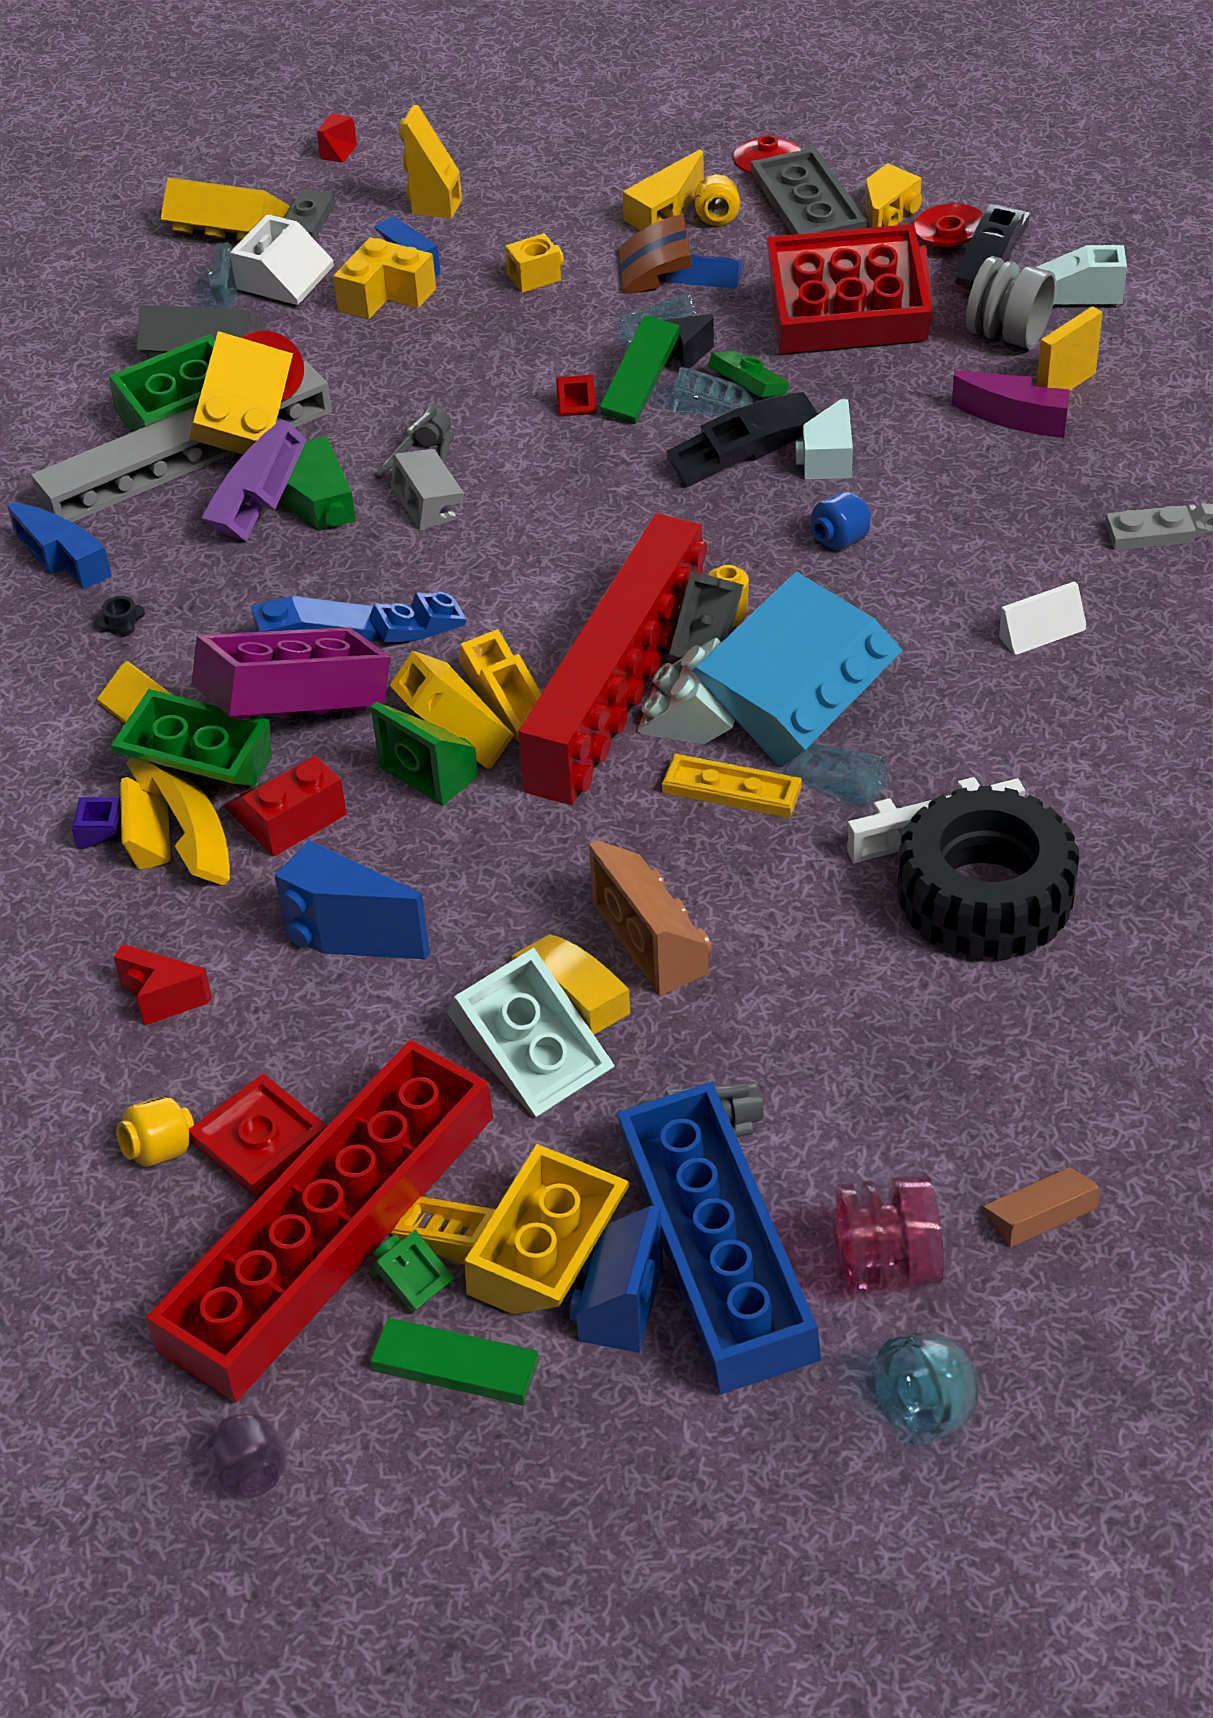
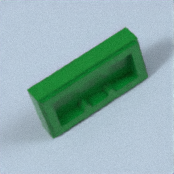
[708,351,790,398]

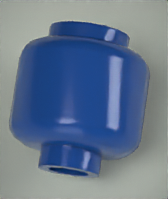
[811,491,871,551]

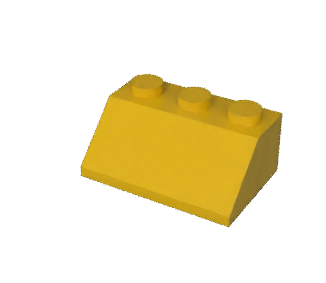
[161,177,290,241]
[464,1144,629,1314]

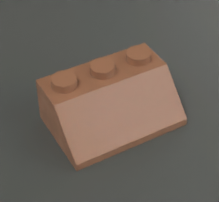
[589,840,712,995]

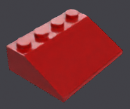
[767,224,932,354]

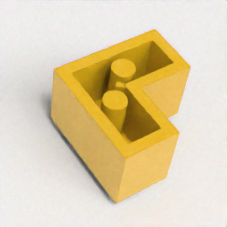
[333,237,436,319]

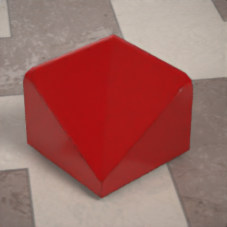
[317,113,357,163]

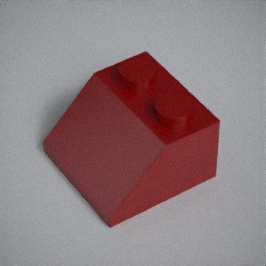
[224,755,347,857]

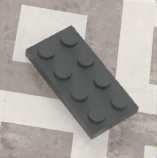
[751,147,867,235]

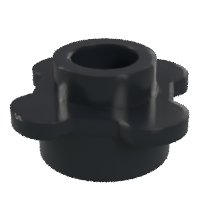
[96,596,145,634]

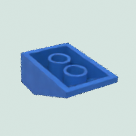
[274,840,430,960]

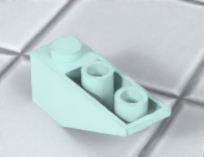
[1036,245,1127,305]

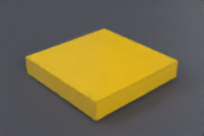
[1036,306,1103,390]

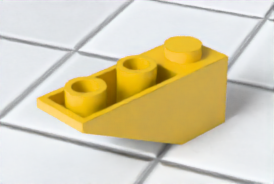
[399,105,462,219]
[622,149,704,230]
[389,650,514,769]

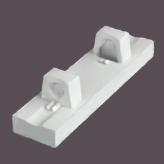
[847,777,1025,863]

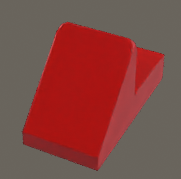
[113,944,212,1025]

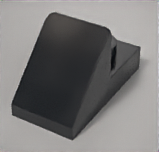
[638,313,714,373]

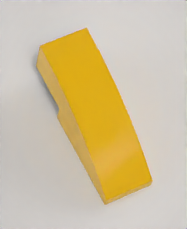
[458,629,542,741]
[511,934,630,1035]

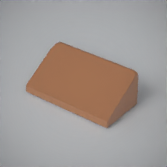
[983,1167,1100,1248]

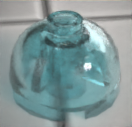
[875,1331,978,1446]

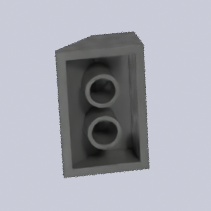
[137,305,267,359]

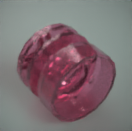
[833,1174,944,1294]

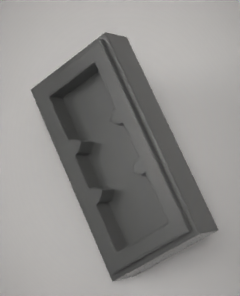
[285,190,336,240]

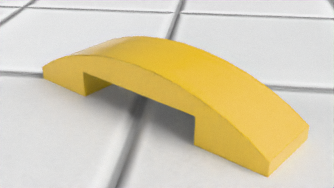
[126,757,230,885]

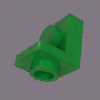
[367,1230,454,1314]

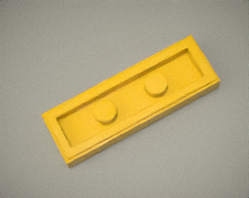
[662,754,802,818]

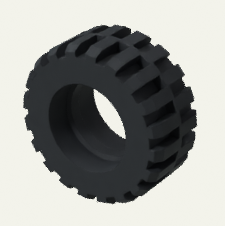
[897,786,1079,961]

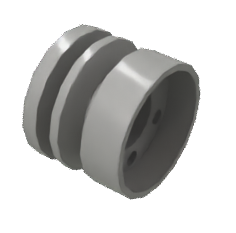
[966,256,1056,350]

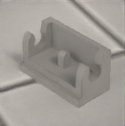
[391,449,464,531]

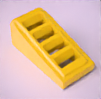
[391,1197,496,1265]

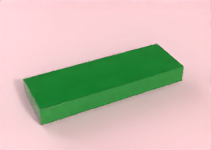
[600,315,680,424]
[370,1317,539,1406]

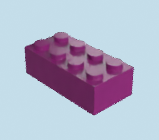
[191,627,391,720]

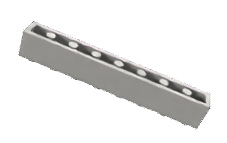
[31,360,332,522]

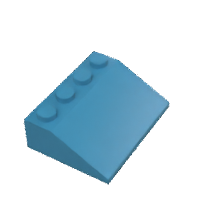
[692,571,903,767]

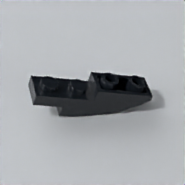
[955,204,1031,291]
[667,392,818,488]

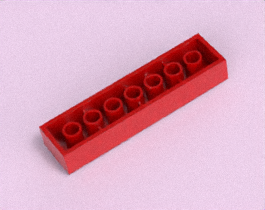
[518,513,707,806]
[146,1039,493,1403]

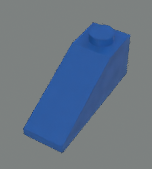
[251,596,382,641]

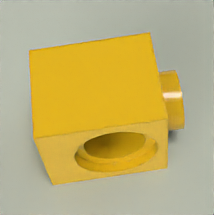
[505,233,564,293]

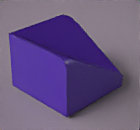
[72,797,121,849]

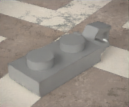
[1105,503,1213,550]

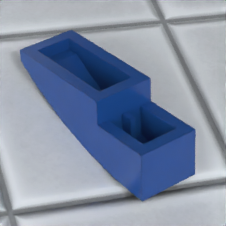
[7,502,112,589]

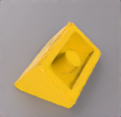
[97,661,172,724]
[120,777,171,869]

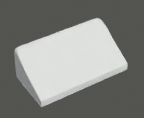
[999,581,1086,655]

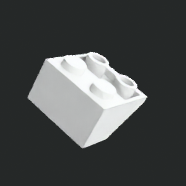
[230,214,334,305]

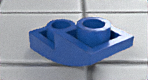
[369,592,467,642]

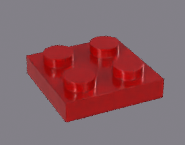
[189,1073,327,1197]

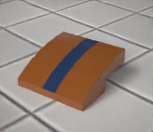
[619,214,692,294]

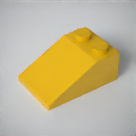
[189,331,293,455]

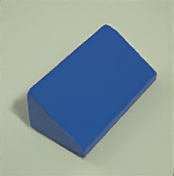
[374,216,441,277]
[666,254,745,289]

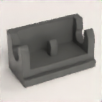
[669,571,744,658]

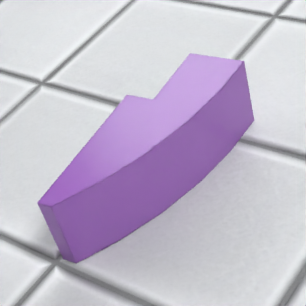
[202,420,307,542]

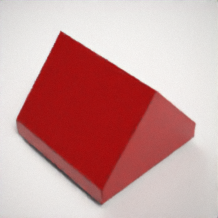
[556,374,597,416]

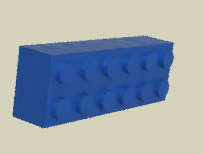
[617,1081,821,1395]

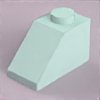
[795,399,853,479]

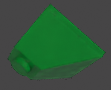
[370,702,478,806]

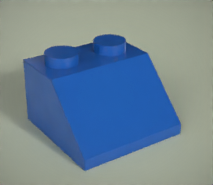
[570,1206,663,1353]

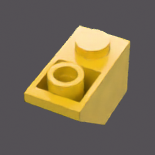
[865,163,922,228]

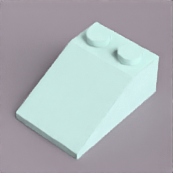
[447,947,615,1118]

